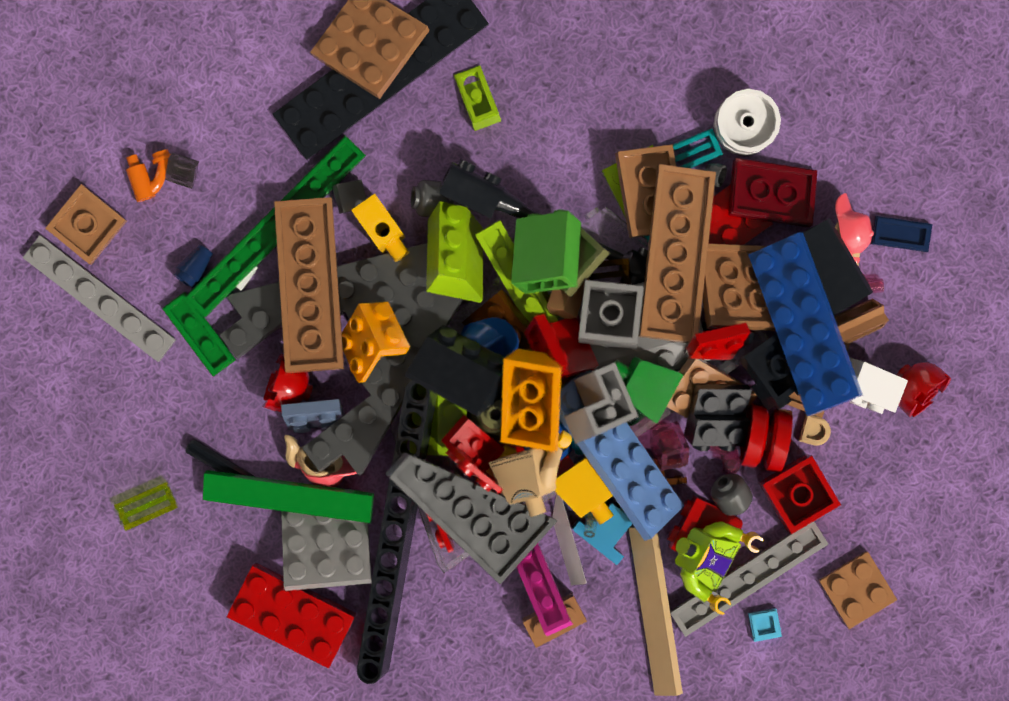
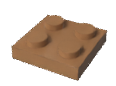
[45,184,127,265]
[818,551,897,629]

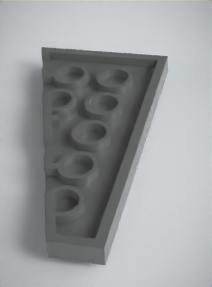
[385,452,557,584]

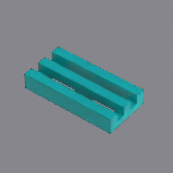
[673,128,723,168]

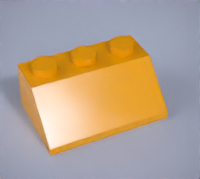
[501,349,561,452]

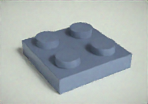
[281,399,345,433]

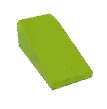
[454,65,501,131]

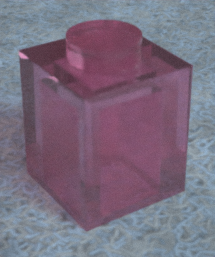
[650,421,690,471]

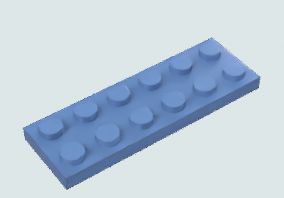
[559,370,684,541]

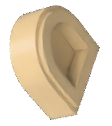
[798,414,831,446]

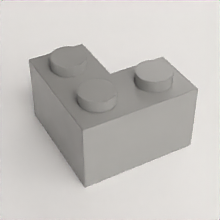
[564,363,638,444]

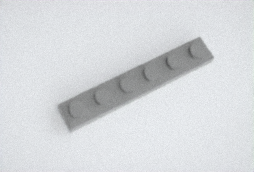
[23,235,177,362]
[670,522,828,637]

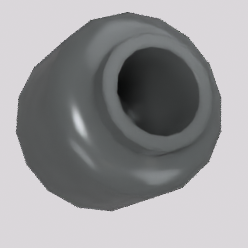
[410,180,454,217]
[711,473,753,516]

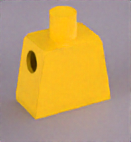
[351,194,409,262]
[555,457,614,525]

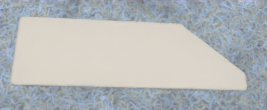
[552,494,586,585]

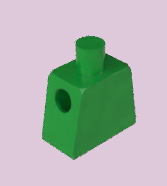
[613,357,684,423]

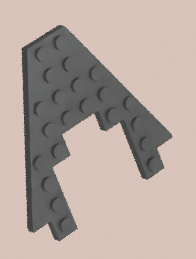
[220,243,463,476]

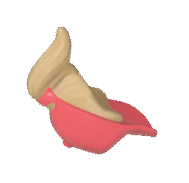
[835,193,874,266]
[284,435,357,487]

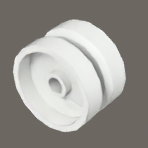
[713,89,781,156]

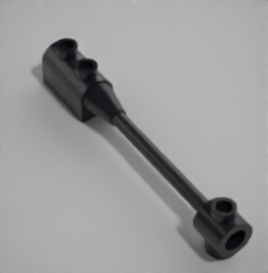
[437,159,648,285]

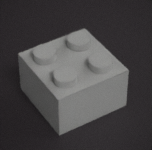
[579,280,644,349]

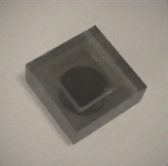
[165,152,199,189]

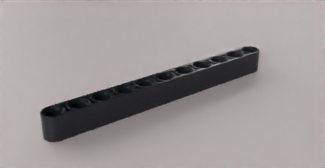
[357,381,437,684]

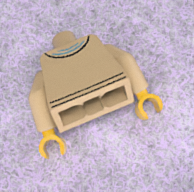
[489,430,572,517]

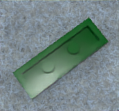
[162,291,237,377]

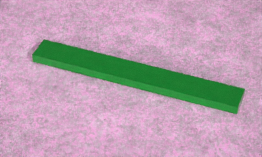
[185,135,366,318]

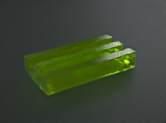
[114,482,178,531]

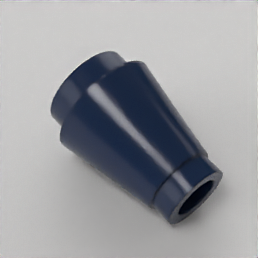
[174,244,213,288]

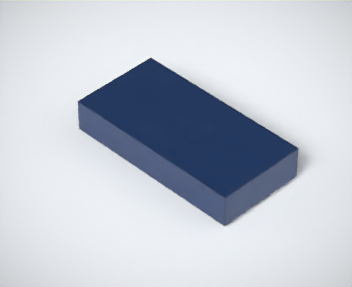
[871,216,933,252]

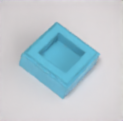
[748,608,782,642]

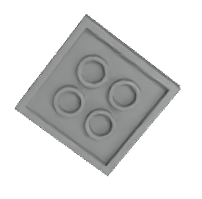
[281,511,372,591]

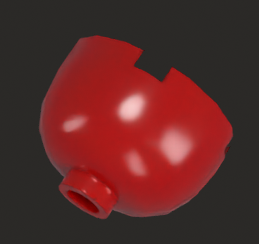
[262,354,313,412]
[896,362,951,417]

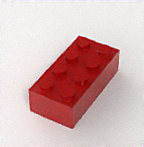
[226,562,357,669]

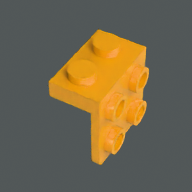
[342,302,410,383]

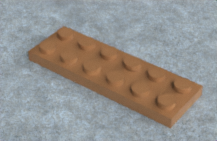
[638,164,716,343]
[274,197,344,373]

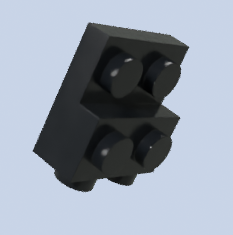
[739,333,799,410]
[684,384,752,452]

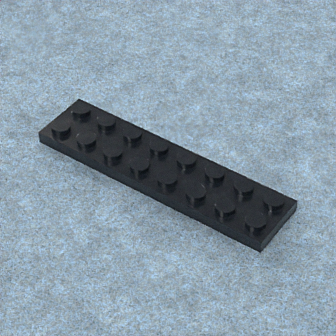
[273,0,489,160]

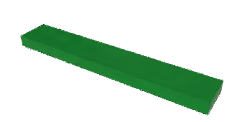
[203,470,374,523]

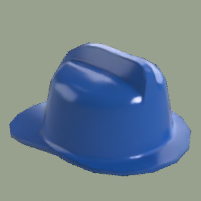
[461,317,519,358]

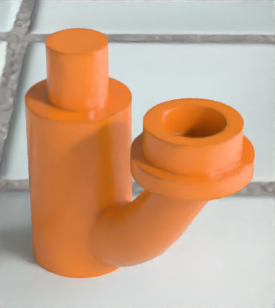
[126,149,173,203]

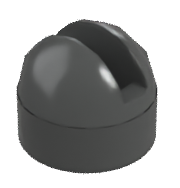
[704,163,727,187]

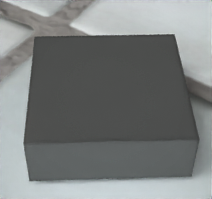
[332,179,367,214]

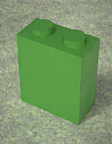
[511,210,581,294]

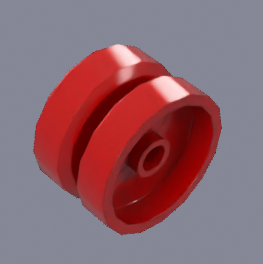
[739,403,793,472]

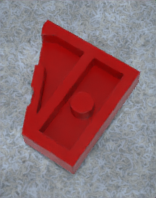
[686,322,750,360]

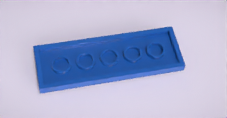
[748,232,863,416]

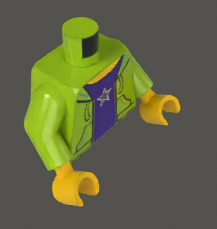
[675,522,764,615]

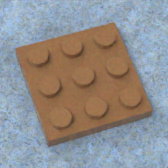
[310,0,429,99]
[703,244,776,331]

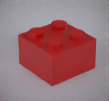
[758,454,841,534]

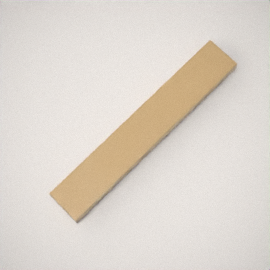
[629,526,683,696]

